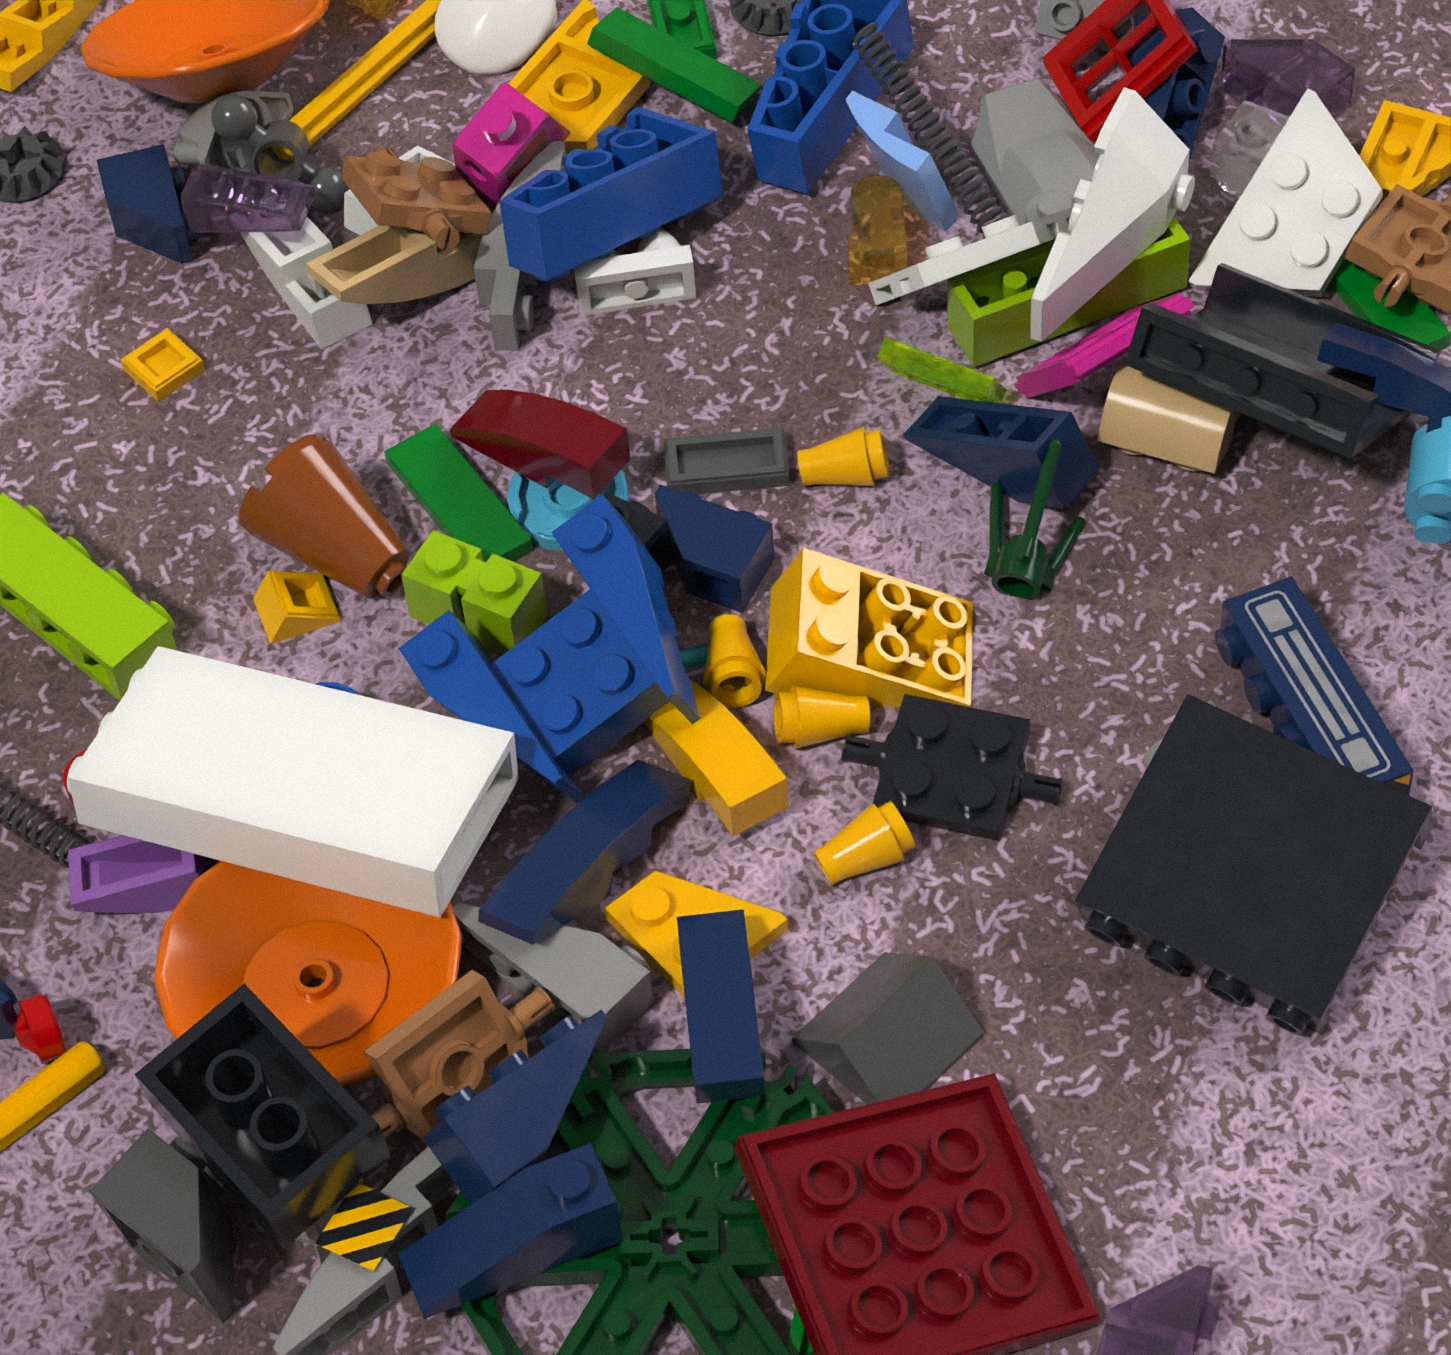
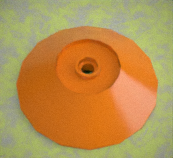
[80,0,331,103]
[153,861,463,1087]

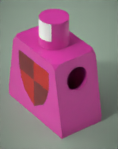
[452,82,570,210]

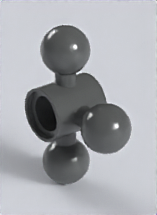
[211,95,349,212]

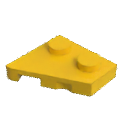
[1359,100,1451,204]
[604,870,789,999]

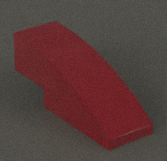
[450,390,630,500]

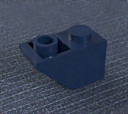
[97,144,199,264]
[655,485,775,613]

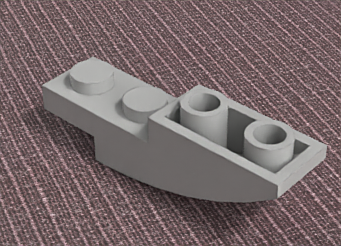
[473,141,566,351]

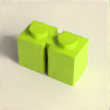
[401,530,548,655]

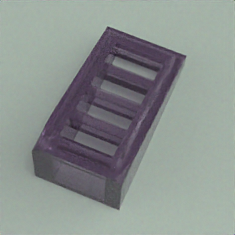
[181,164,315,233]

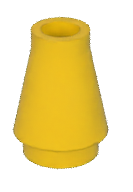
[797,426,890,487]
[703,614,766,708]
[773,685,870,749]
[813,801,916,886]

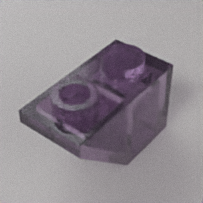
[1220,39,1355,130]
[1096,1265,1222,1355]

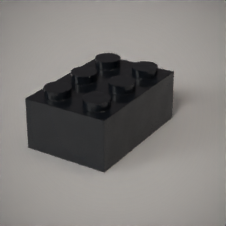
[134,983,392,1250]

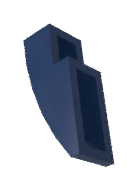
[677,909,765,1103]

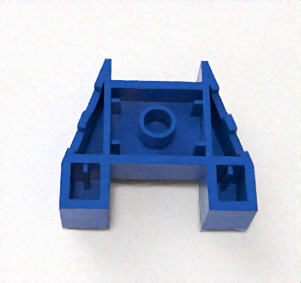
[398,494,700,804]

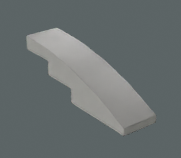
[273,1146,458,1355]

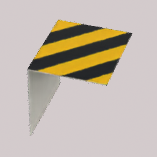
[315,1183,413,1272]

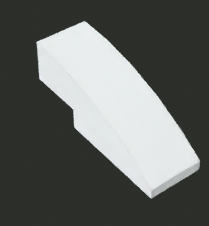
[230,188,373,350]

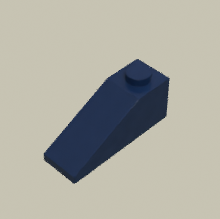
[903,396,1099,509]
[398,1143,623,1319]

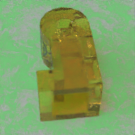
[847,174,907,286]

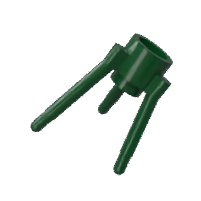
[984,439,1085,600]

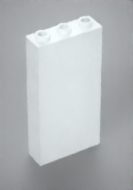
[67,646,519,918]

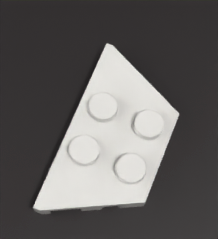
[1188,88,1383,297]
[868,207,1073,305]

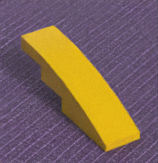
[0,0,101,92]

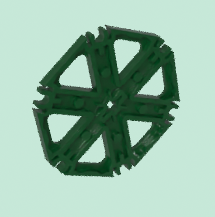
[446,1049,834,1355]

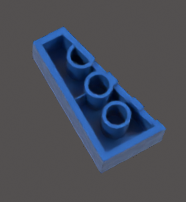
[747,0,914,194]
[499,107,723,281]

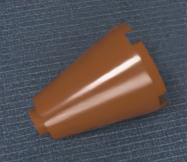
[239,434,409,599]

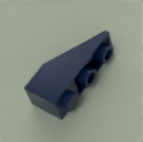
[1128,7,1225,164]
[423,1009,607,1205]

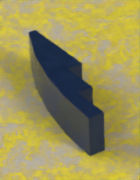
[1317,322,1451,433]
[478,760,691,945]

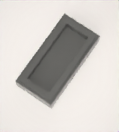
[663,428,790,494]

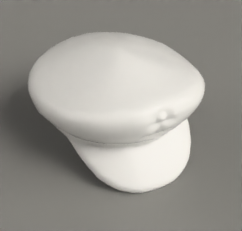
[434,0,557,75]

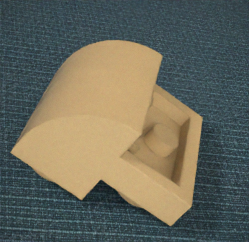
[1097,353,1241,474]

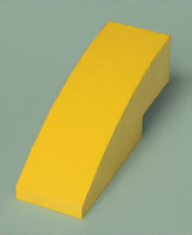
[643,680,789,837]

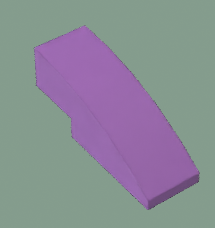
[68,835,220,913]

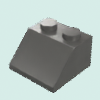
[89,1128,233,1323]

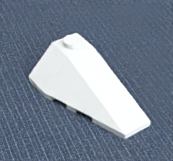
[1030,88,1195,342]

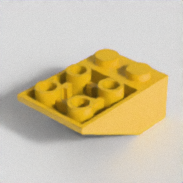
[765,548,973,707]

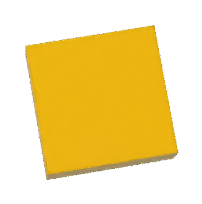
[120,328,205,402]

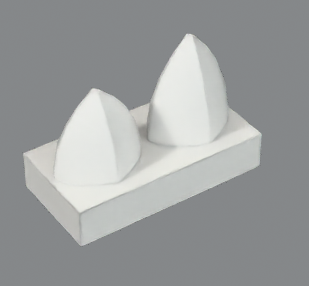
[574,227,696,316]

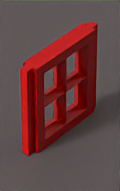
[1042,0,1198,143]

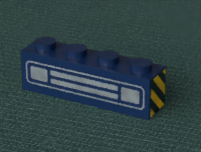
[1215,576,1414,795]

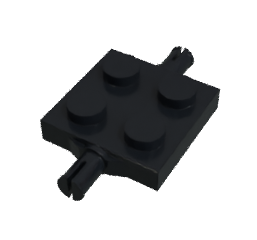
[842,694,1063,841]

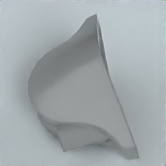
[173,91,294,178]

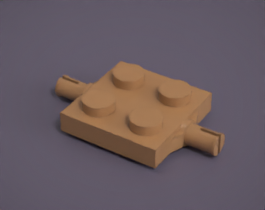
[341,147,492,250]
[1344,184,1451,314]
[363,970,555,1152]

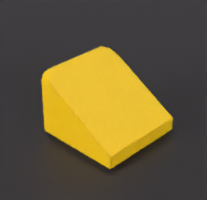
[253,571,341,644]

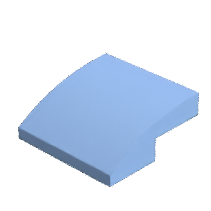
[846,90,959,232]

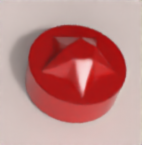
[14,993,66,1064]

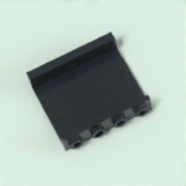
[1124,263,1441,458]
[1075,694,1433,1036]

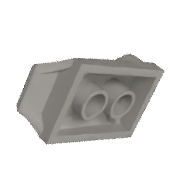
[970,78,1100,249]

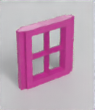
[1014,292,1194,398]

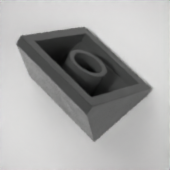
[792,952,984,1105]

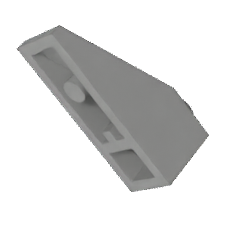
[453,902,654,1053]

